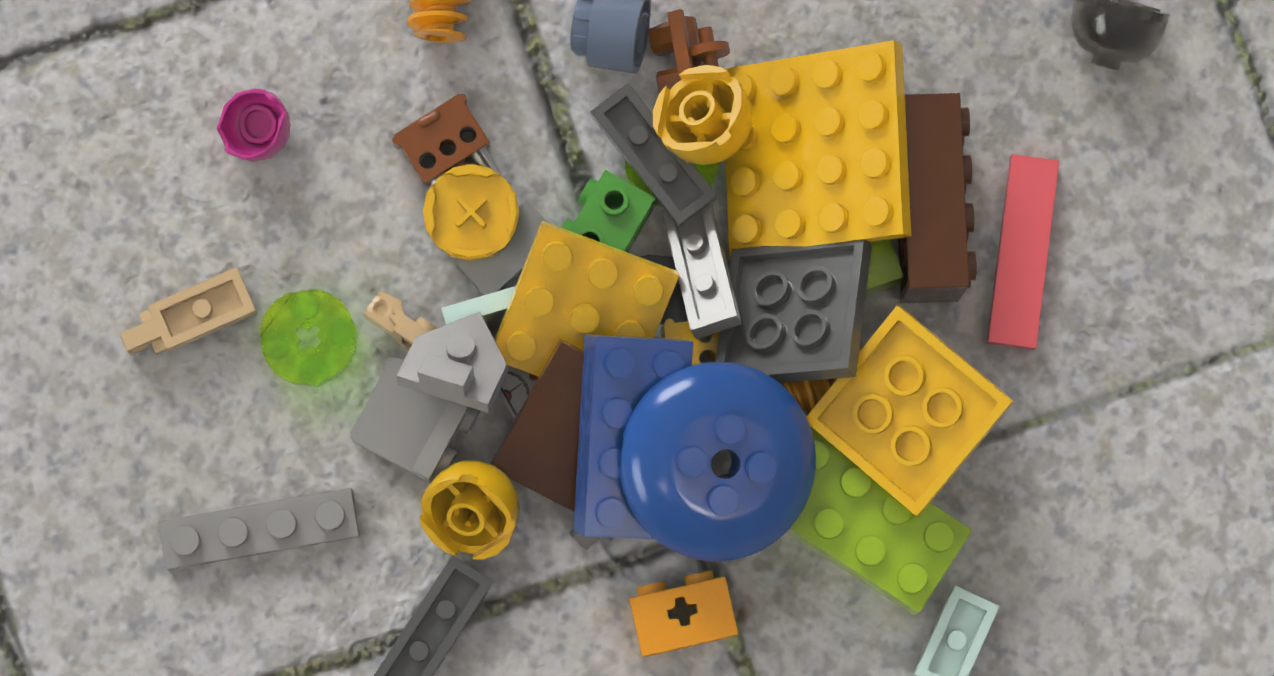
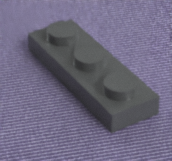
[590,83,717,228]
[374,555,494,676]

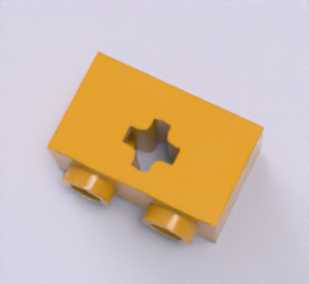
[629,570,738,658]

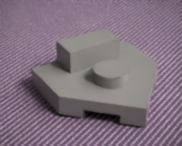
[397,312,508,413]

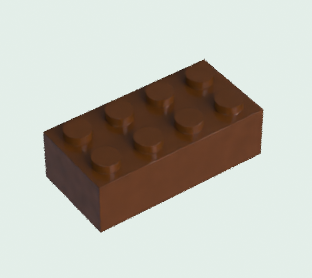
[898,93,977,303]

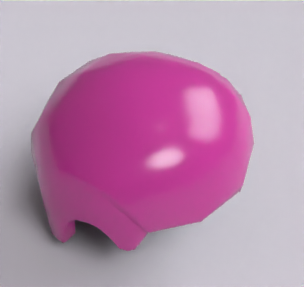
[217,88,291,162]

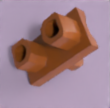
[648,9,730,93]

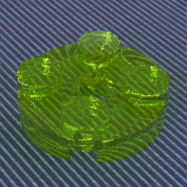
[260,289,358,387]

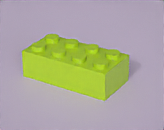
[787,426,972,616]

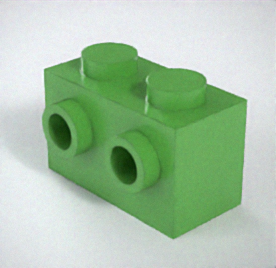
[561,170,655,253]

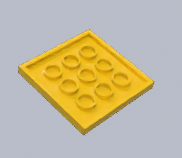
[725,40,912,257]

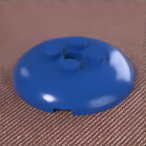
[619,362,816,562]

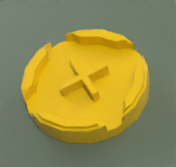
[423,164,520,262]

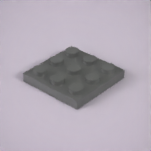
[716,240,872,383]

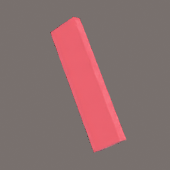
[986,154,1059,351]

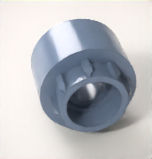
[570,0,651,74]

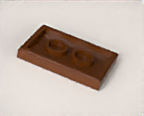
[490,339,584,512]

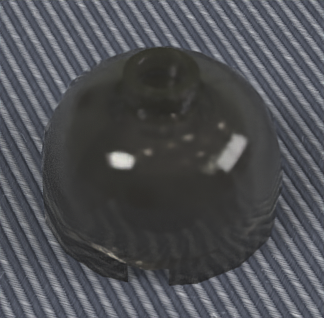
[1070,0,1171,70]

